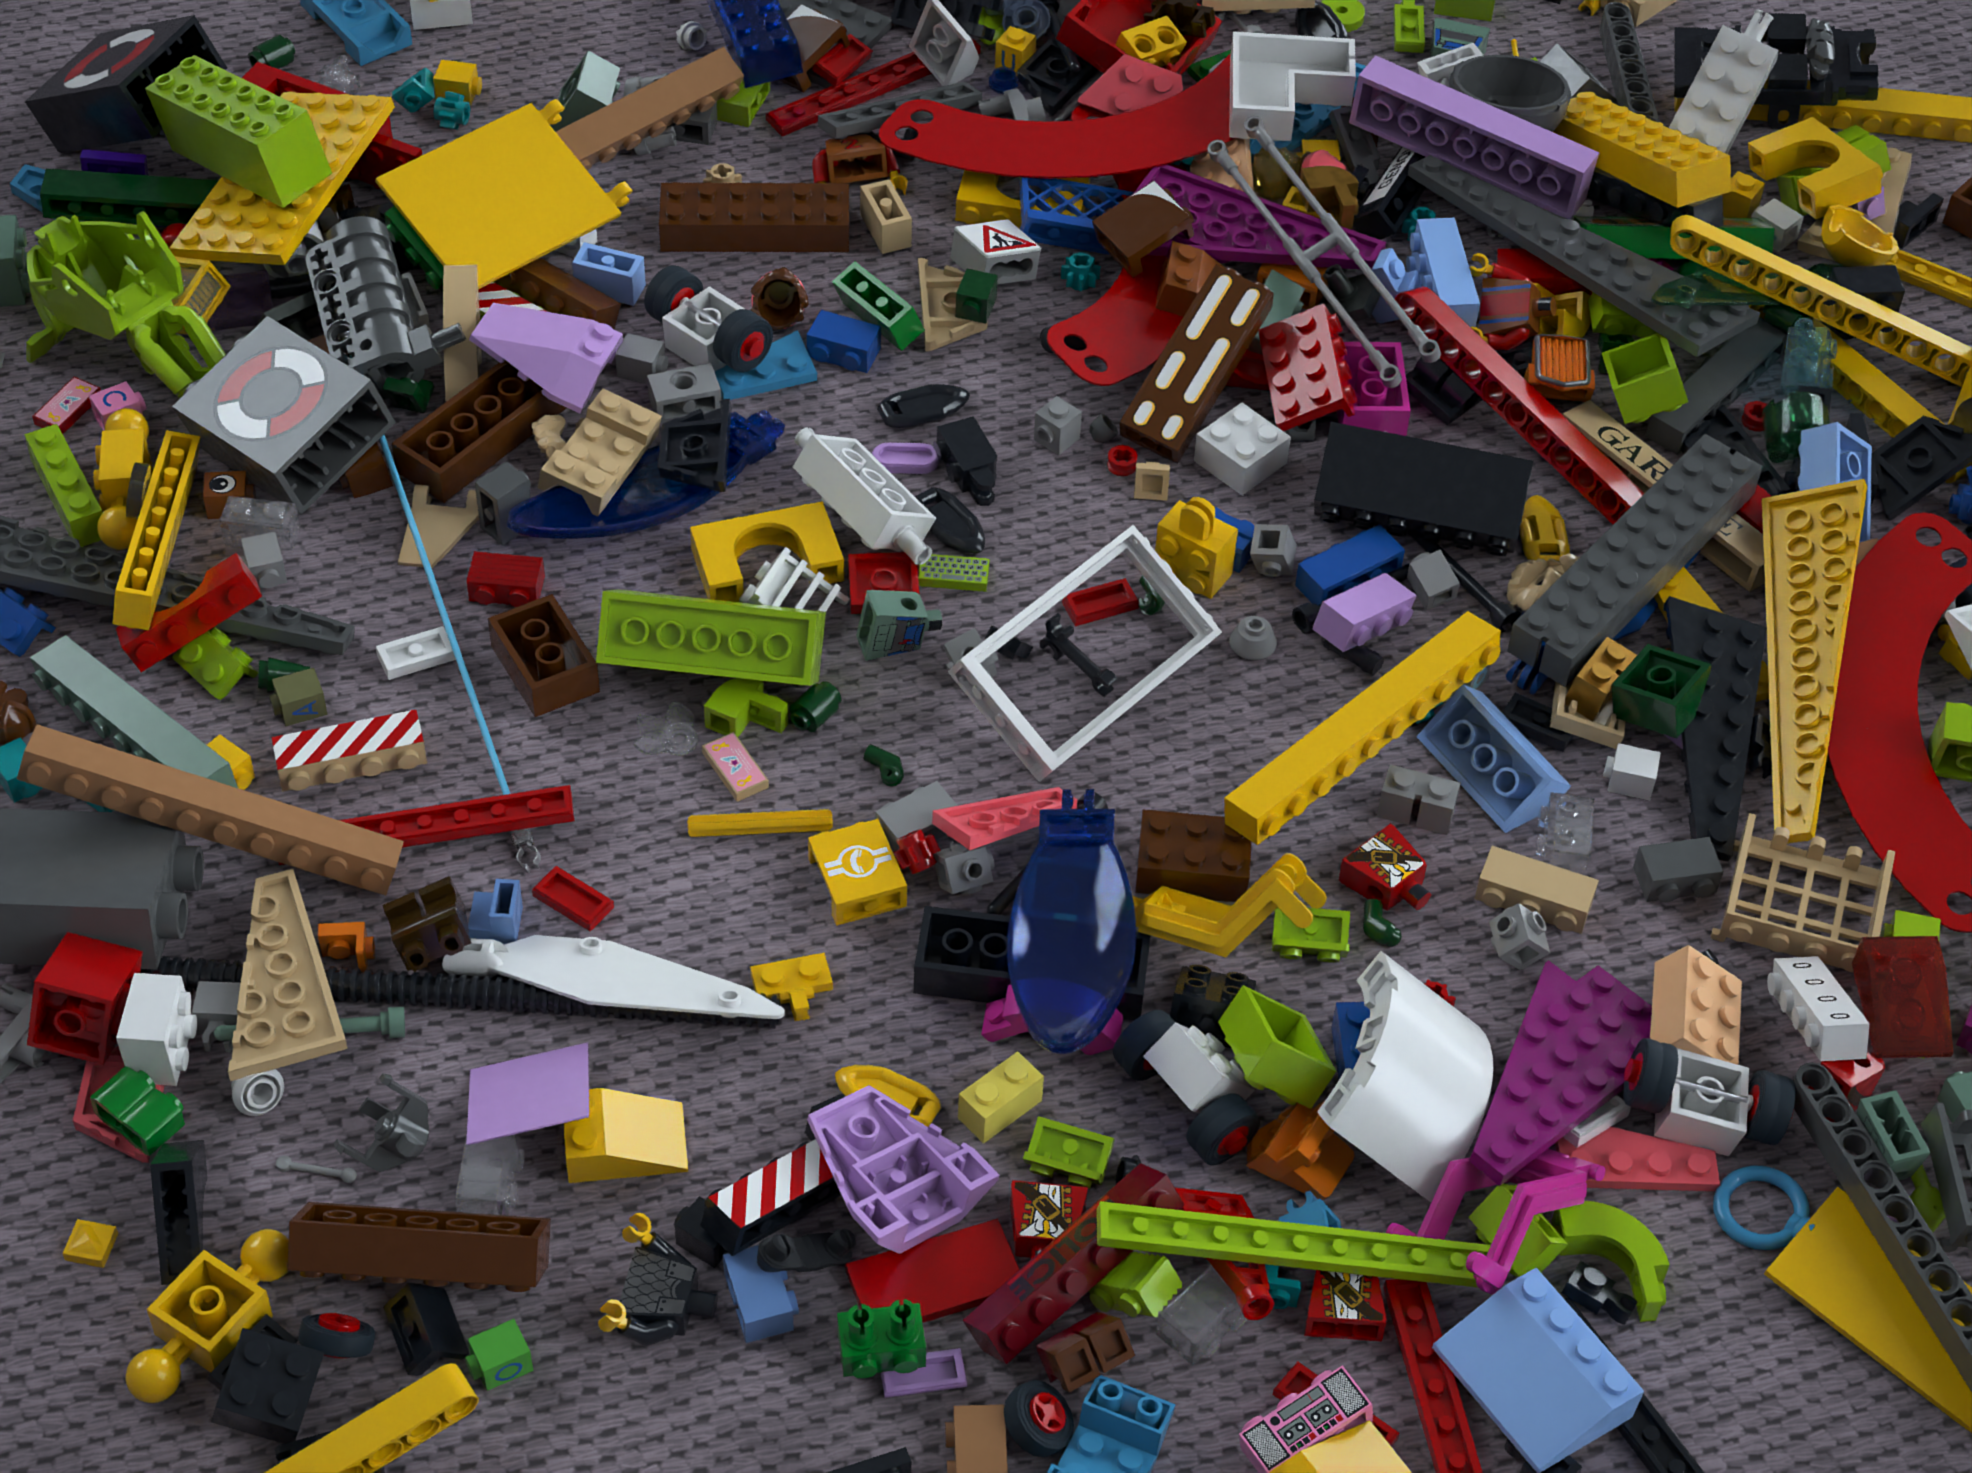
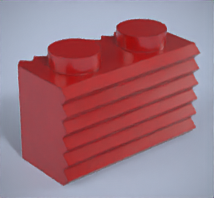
[467,551,545,607]

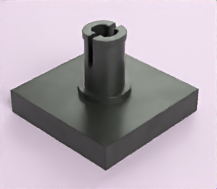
[1320,264,1381,325]
[256,289,323,340]

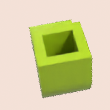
[704,678,788,737]

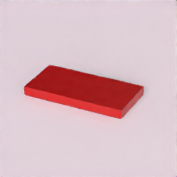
[845,1218,1020,1323]

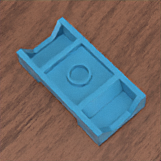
[300,0,412,66]

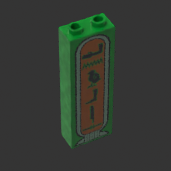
[1574,216,1775,259]

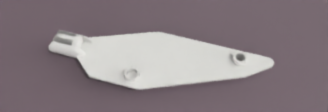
[442,935,785,1019]

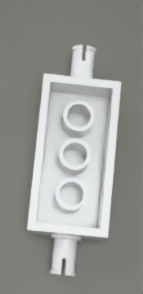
[1669,9,1778,154]
[793,427,936,565]

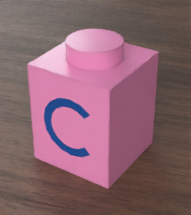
[89,381,146,431]

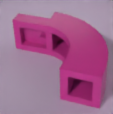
[981,981,1123,1055]

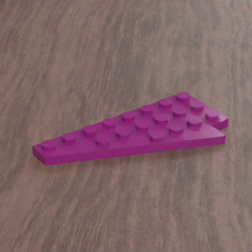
[1134,165,1386,270]

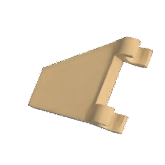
[398,484,479,568]

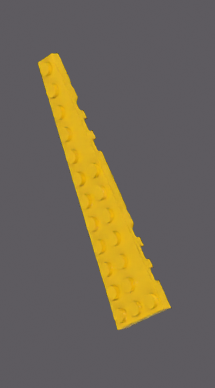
[1762,479,1867,844]

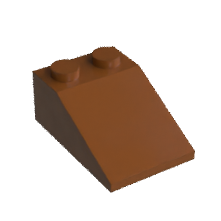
[1156,241,1225,317]

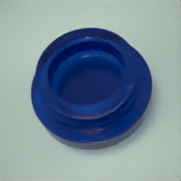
[989,67,1018,94]

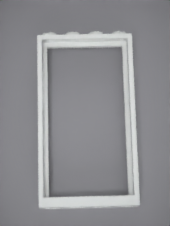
[948,525,1222,782]

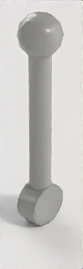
[276,1156,357,1183]

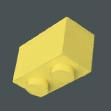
[958,1051,1044,1143]

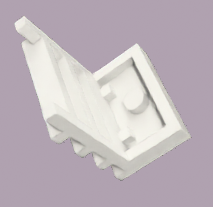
[739,547,850,612]

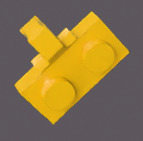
[750,953,833,1021]

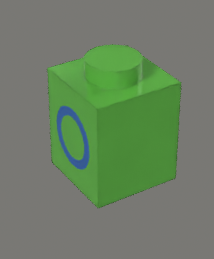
[465,1319,533,1391]

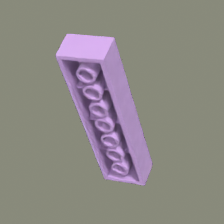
[1349,55,1599,219]

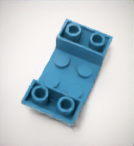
[1047,1375,1176,1473]

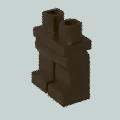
[382,876,472,972]

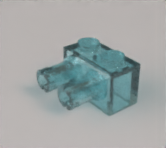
[1780,318,1837,400]

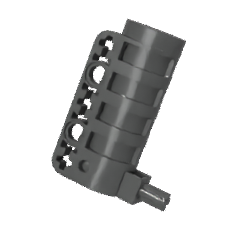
[306,216,466,400]

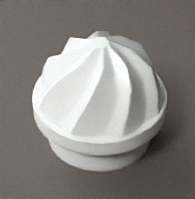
[676,21,707,51]

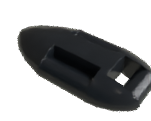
[1295,1,1348,39]
[877,384,970,428]
[914,487,985,554]

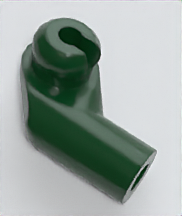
[1138,576,1165,616]
[863,744,904,787]
[1363,899,1402,947]

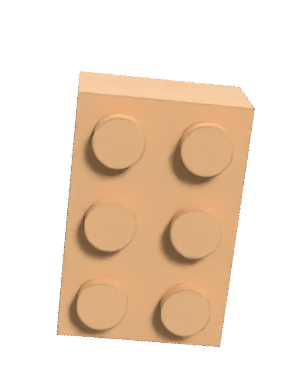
[1650,945,1742,1065]

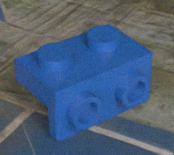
[0,586,56,657]

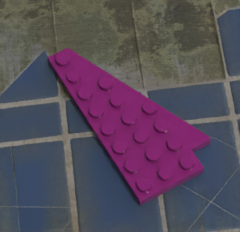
[1469,960,1652,1186]

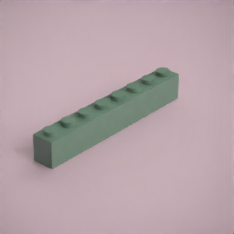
[30,635,238,788]

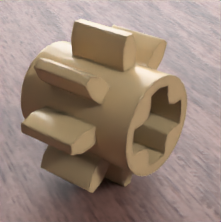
[703,163,742,183]

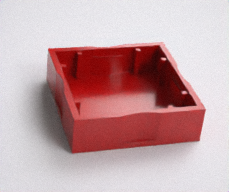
[1056,0,1223,75]

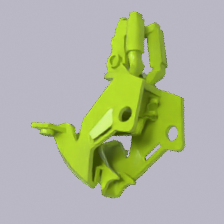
[26,211,226,398]

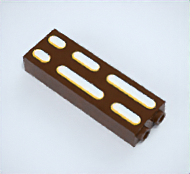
[1120,264,1274,464]

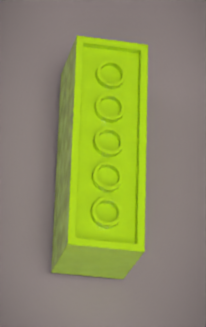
[145,55,332,208]
[596,589,826,686]

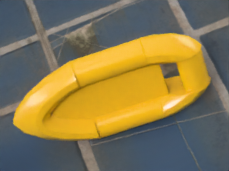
[1519,495,1570,561]
[835,1065,941,1127]

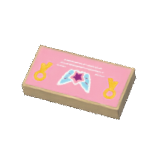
[702,732,769,802]

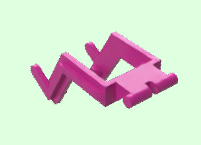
[1386,1149,1605,1295]

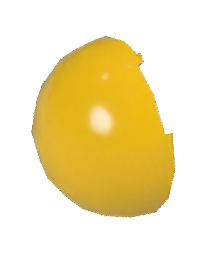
[1821,204,1899,267]

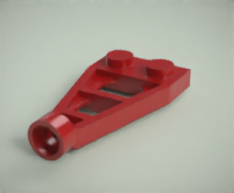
[1174,1187,1274,1320]

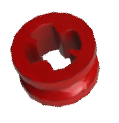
[1741,401,1773,432]
[1107,445,1138,476]

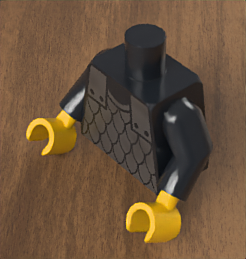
[598,1213,718,1346]

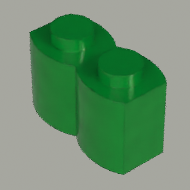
[90,1066,185,1156]

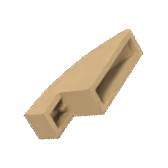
[443,264,482,401]

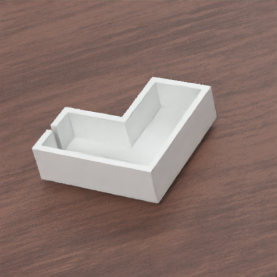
[1229,32,1356,141]

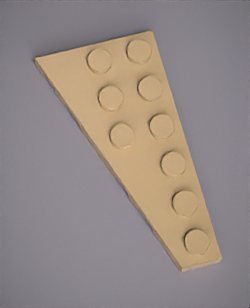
[1798,148,1912,266]
[228,869,347,1081]

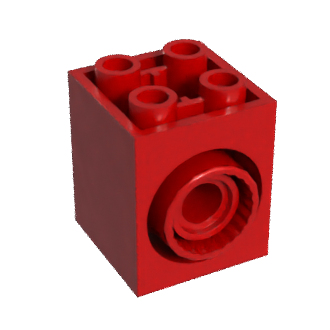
[27,932,143,1065]

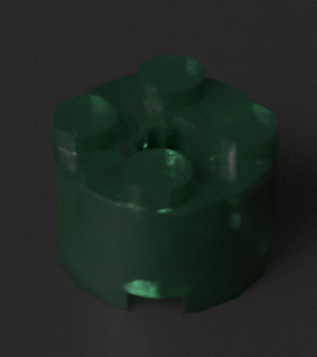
[1761,392,1831,463]

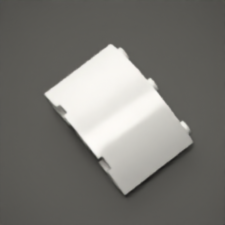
[1317,951,1493,1202]

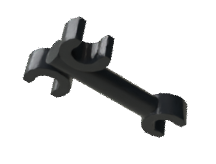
[1039,613,1118,697]

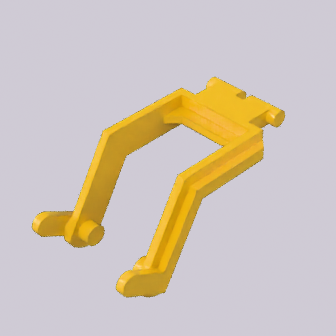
[1105,853,1327,958]

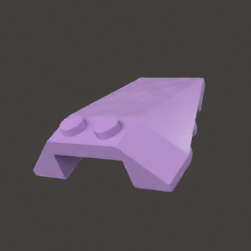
[469,303,623,414]
[807,1085,1000,1254]

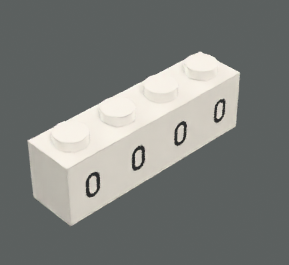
[1767,956,1870,1061]

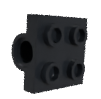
[1406,349,1483,425]

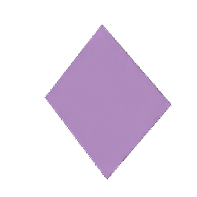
[466,1042,589,1145]

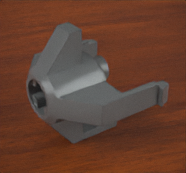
[334,1073,429,1172]

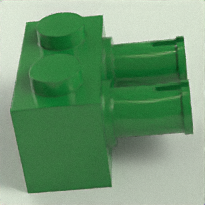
[837,1299,926,1378]

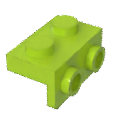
[172,627,258,700]
[1271,907,1350,963]
[1023,1116,1115,1189]

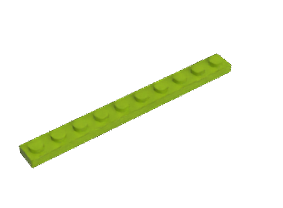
[1097,1201,1491,1288]

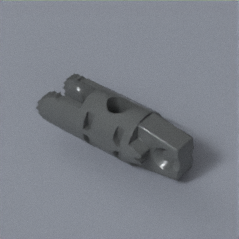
[1806,18,1835,81]

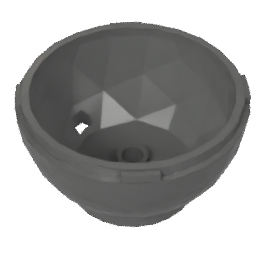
[1449,55,1571,132]

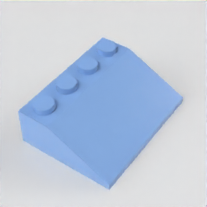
[1432,1268,1644,1473]

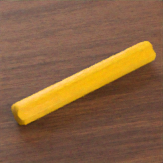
[687,809,833,837]

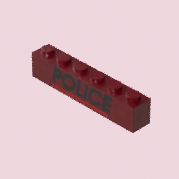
[963,1163,1185,1364]

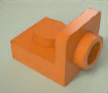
[318,922,375,972]

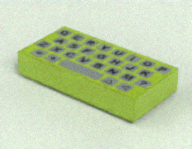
[918,554,990,592]

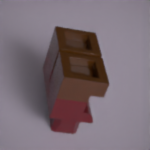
[1036,1311,1136,1393]

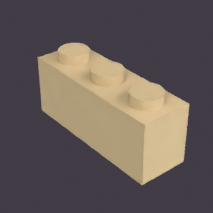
[1475,846,1599,934]

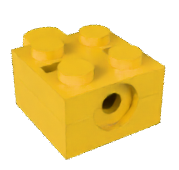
[1155,497,1238,599]

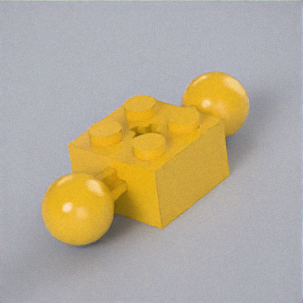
[93,408,153,550]
[125,1229,289,1403]

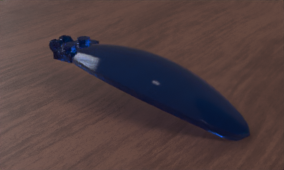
[507,410,785,539]
[1007,789,1136,1054]

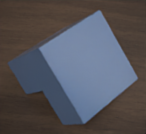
[468,879,523,944]

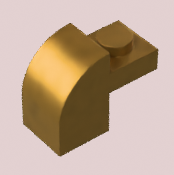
[1299,166,1359,229]

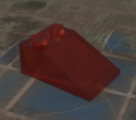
[1852,936,1954,1058]

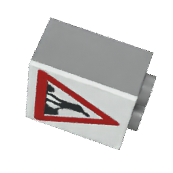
[950,219,1041,285]

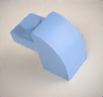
[1372,248,1420,323]

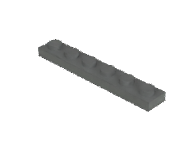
[818,82,983,139]

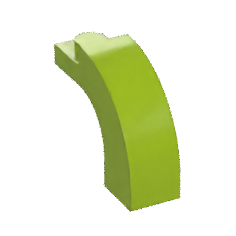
[1551,1201,1670,1322]

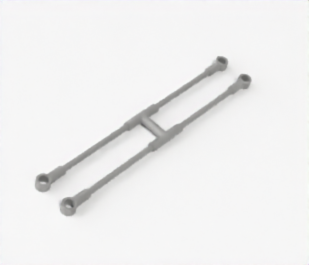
[1207,116,1441,388]

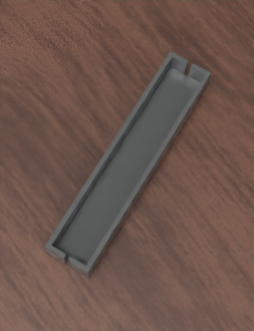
[1507,434,1763,687]

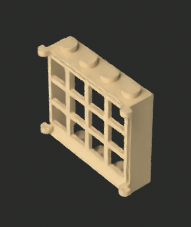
[1711,813,1895,982]

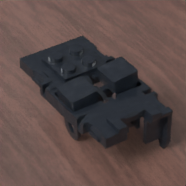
[1674,13,1879,130]

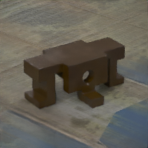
[1143,0,1216,38]
[317,184,358,238]

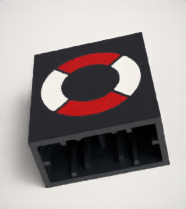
[25,15,227,153]

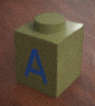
[269,668,328,726]

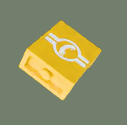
[808,819,907,926]

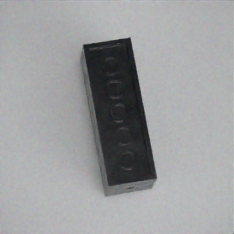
[1314,422,1534,556]

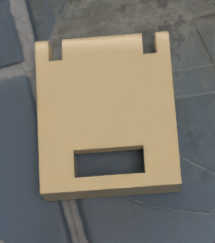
[1550,677,1625,749]

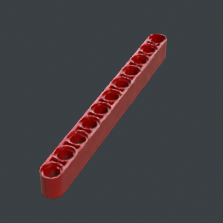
[1395,286,1645,524]

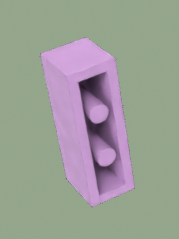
[1312,573,1417,652]

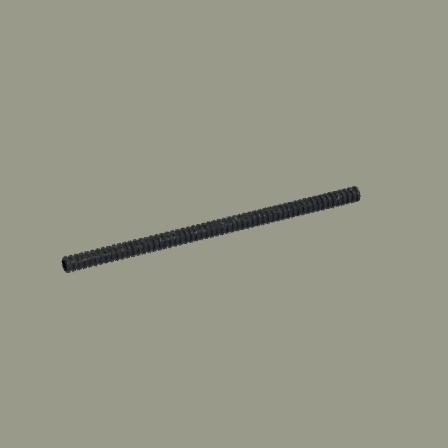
[140,956,780,1029]

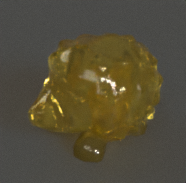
[1251,146,1301,201]

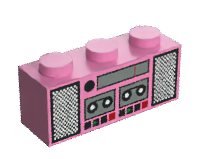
[1239,1365,1373,1473]

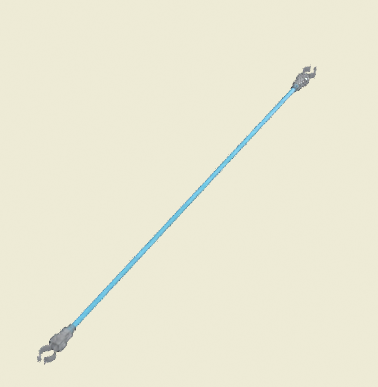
[333,313,541,873]

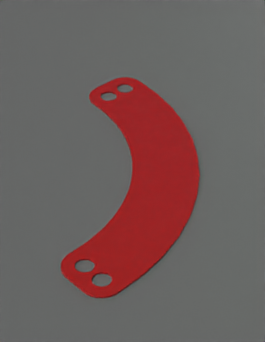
[879,54,1235,179]
[1047,105,1186,386]
[1827,512,1972,933]

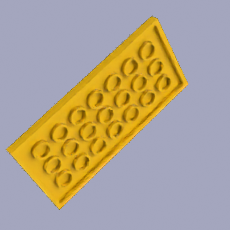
[169,91,395,265]

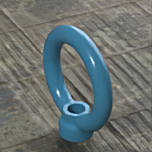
[1713,1165,1815,1250]

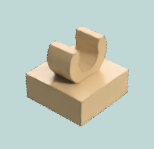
[1134,461,1170,501]

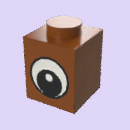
[203,471,256,519]

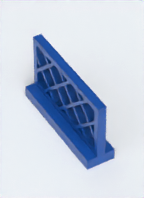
[1019,177,1134,255]

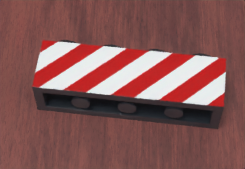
[700,1139,841,1256]

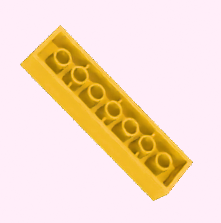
[1553,92,1731,208]

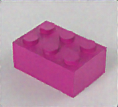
[1337,342,1411,436]

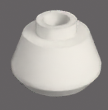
[231,1069,284,1116]

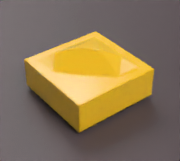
[62,1219,118,1268]

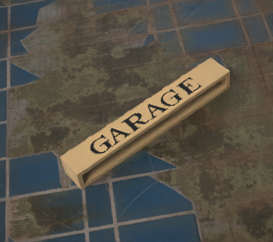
[1563,400,1765,592]

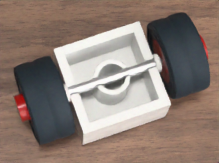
[644,265,773,372]
[1113,1010,1260,1165]
[1624,1038,1795,1156]

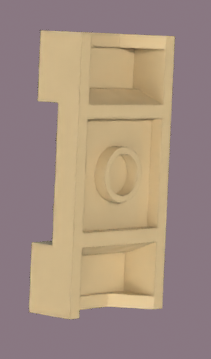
[538,388,662,516]

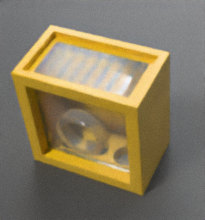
[172,256,231,335]

